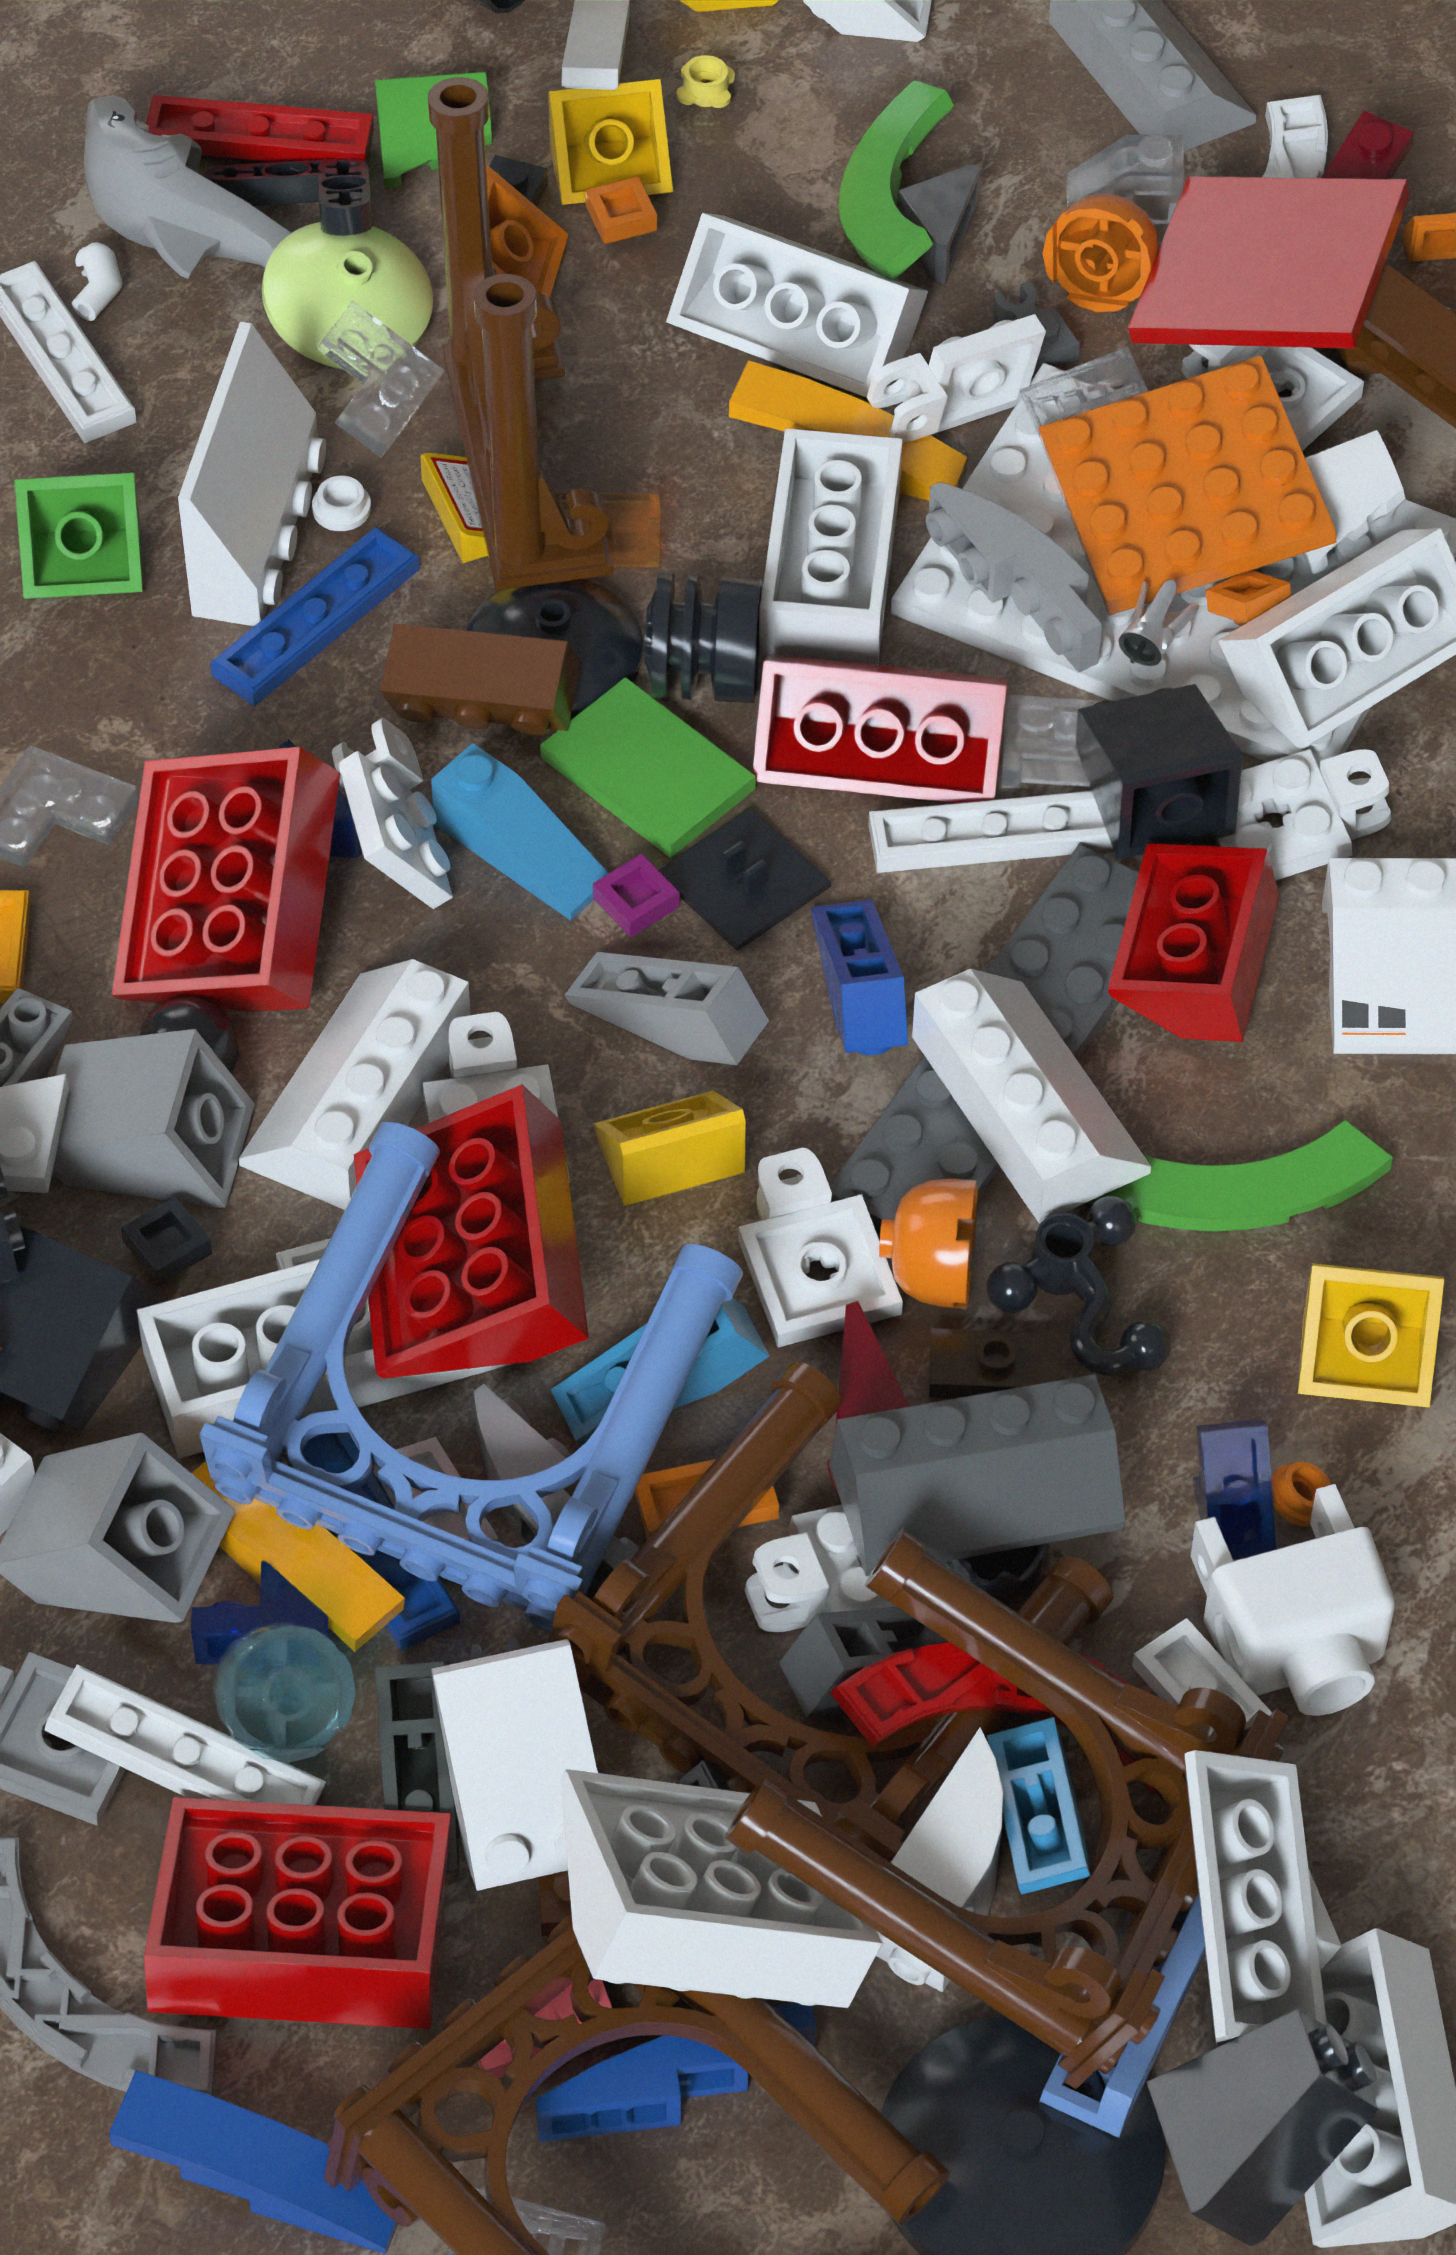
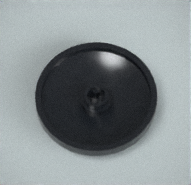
[881,2016,1165,2255]

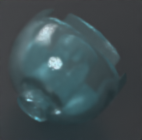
[212,1621,356,1763]

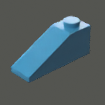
[431,743,609,921]
[551,1297,770,1445]
[987,1717,1090,1895]

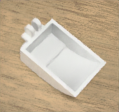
[876,1728,1003,1992]

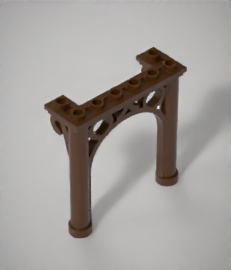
[428,77,613,591]
[548,1362,1113,1863]
[724,1529,1288,2089]
[324,1914,950,2255]

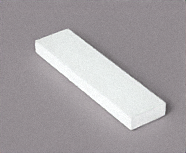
[562,0,630,90]
[0,261,137,444]
[869,791,1114,873]
[45,1664,326,1805]

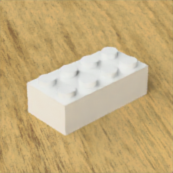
[759,429,903,665]

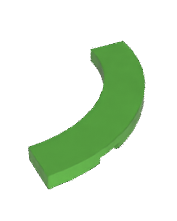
[838,80,954,280]
[1086,1120,1393,1231]

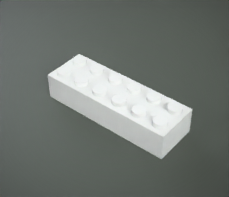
[137,1259,558,1459]

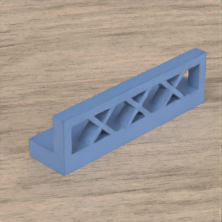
[1040,1894,1206,2138]

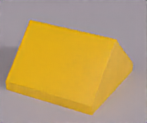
[548,79,673,205]
[593,1090,746,1206]
[1298,1263,1444,1408]

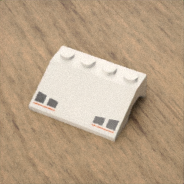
[1322,858,1456,1054]

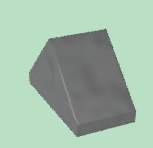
[898,165,980,285]

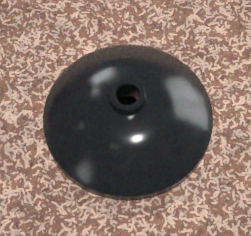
[466,579,643,719]

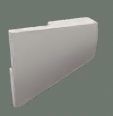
[1302,430,1406,574]

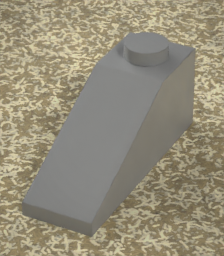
[565,952,769,1065]

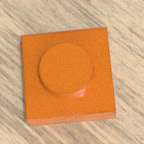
[585,176,657,244]
[1205,570,1292,626]

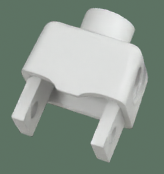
[1190,1484,1395,1716]

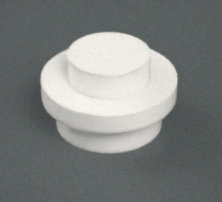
[312,476,371,531]

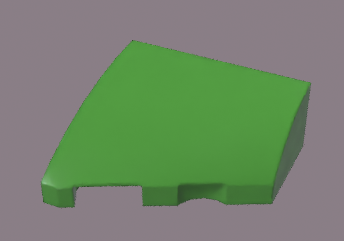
[375,72,492,188]

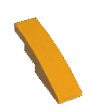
[729,360,968,501]
[192,1461,405,1652]

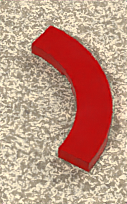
[830,1642,1156,1793]

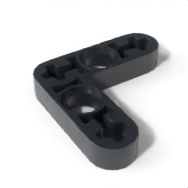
[205,158,372,236]

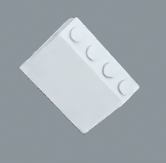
[178,322,326,626]
[560,1769,882,2008]

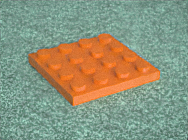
[1038,355,1337,616]

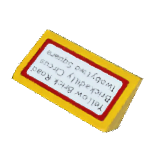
[420,453,488,563]

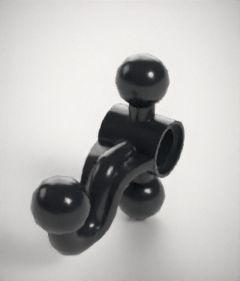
[986,1195,1171,1376]

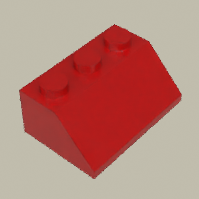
[1108,843,1279,1042]

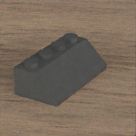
[829,1374,1125,1576]

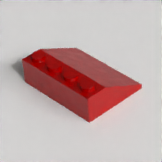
[112,747,340,1012]
[353,1084,589,1379]
[144,1797,451,2029]

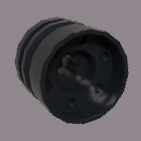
[644,573,762,703]

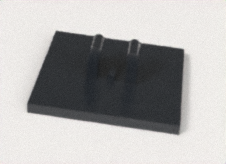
[658,808,831,951]

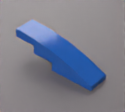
[535,2002,816,2142]
[109,2070,398,2254]

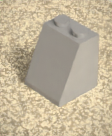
[53,1029,255,1209]
[0,1432,236,1623]

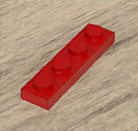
[146,95,374,162]

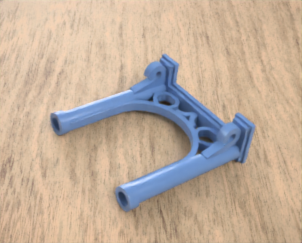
[199,1122,743,1632]

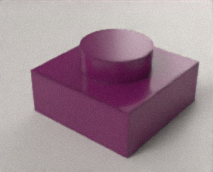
[593,854,680,938]

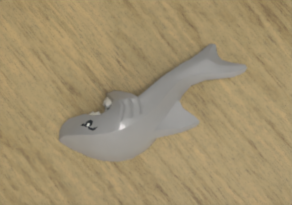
[84,96,355,279]

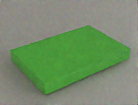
[540,677,756,859]

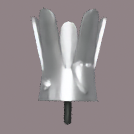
[1118,580,1199,666]

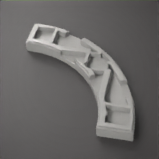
[0,1837,217,2096]

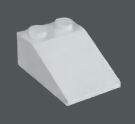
[431,1639,598,1891]

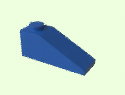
[811,899,908,1055]

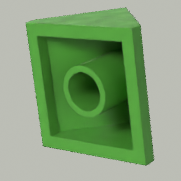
[14,472,143,599]

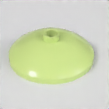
[262,222,433,370]

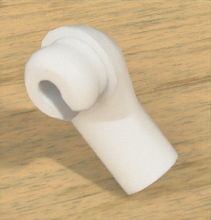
[72,242,123,321]

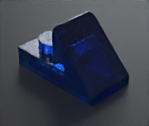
[1193,1418,1276,1559]
[191,1561,332,1664]

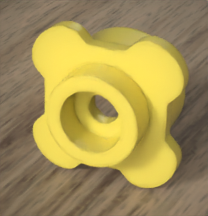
[676,55,735,108]

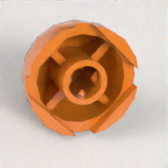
[1042,194,1160,312]
[879,1179,978,1309]

